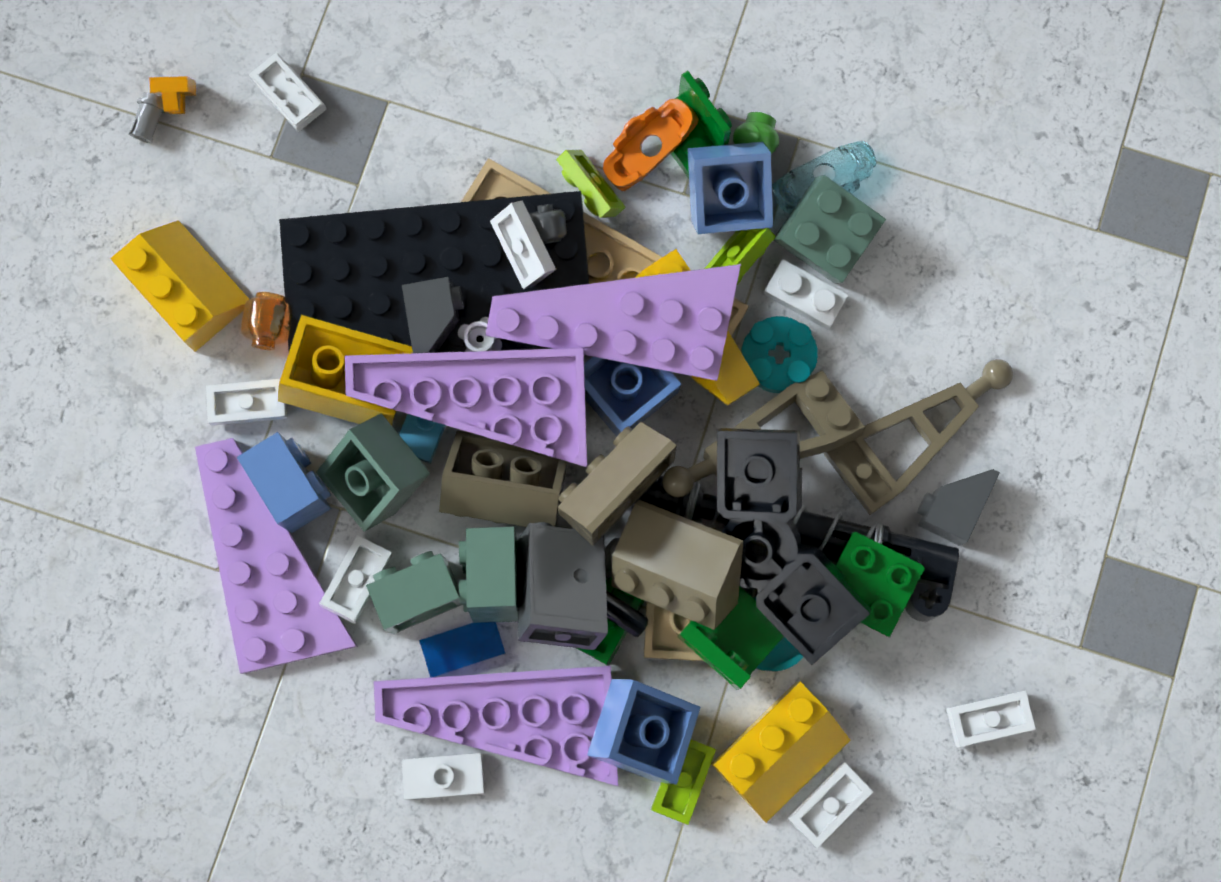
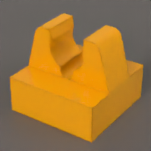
[149,76,196,114]

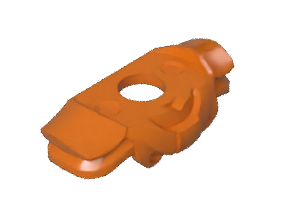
[603,99,699,191]

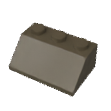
[557,422,677,546]
[439,430,568,527]
[611,500,743,630]

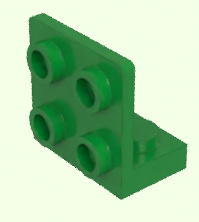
[671,70,732,179]
[836,532,924,638]
[677,586,784,690]

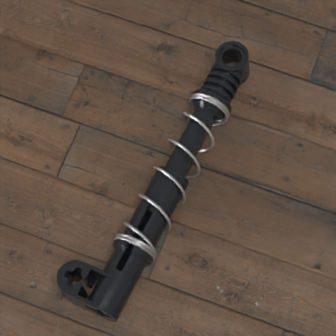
[628,476,959,622]

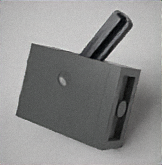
[517,522,649,650]

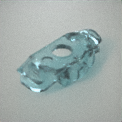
[772,141,877,214]

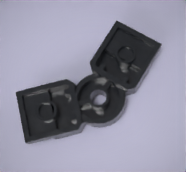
[717,428,872,665]

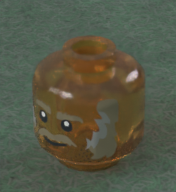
[241,292,292,350]

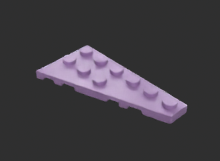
[486,264,741,381]
[345,348,587,467]
[195,438,358,674]
[374,666,618,786]

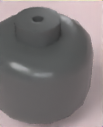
[529,204,567,244]

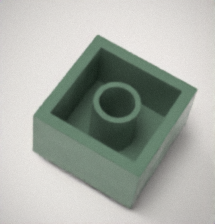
[773,175,886,283]
[316,413,430,532]
[459,527,518,623]
[366,551,463,634]

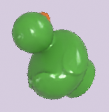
[733,112,779,154]

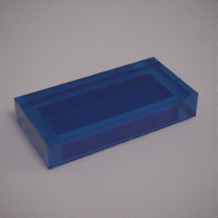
[419,622,506,678]

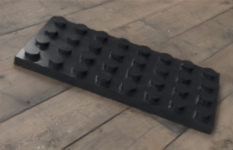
[279,191,589,353]

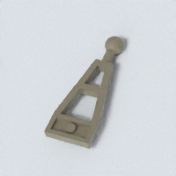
[824,359,1013,515]
[662,370,865,497]

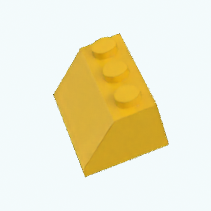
[110,220,253,352]
[278,315,413,426]
[711,681,851,823]

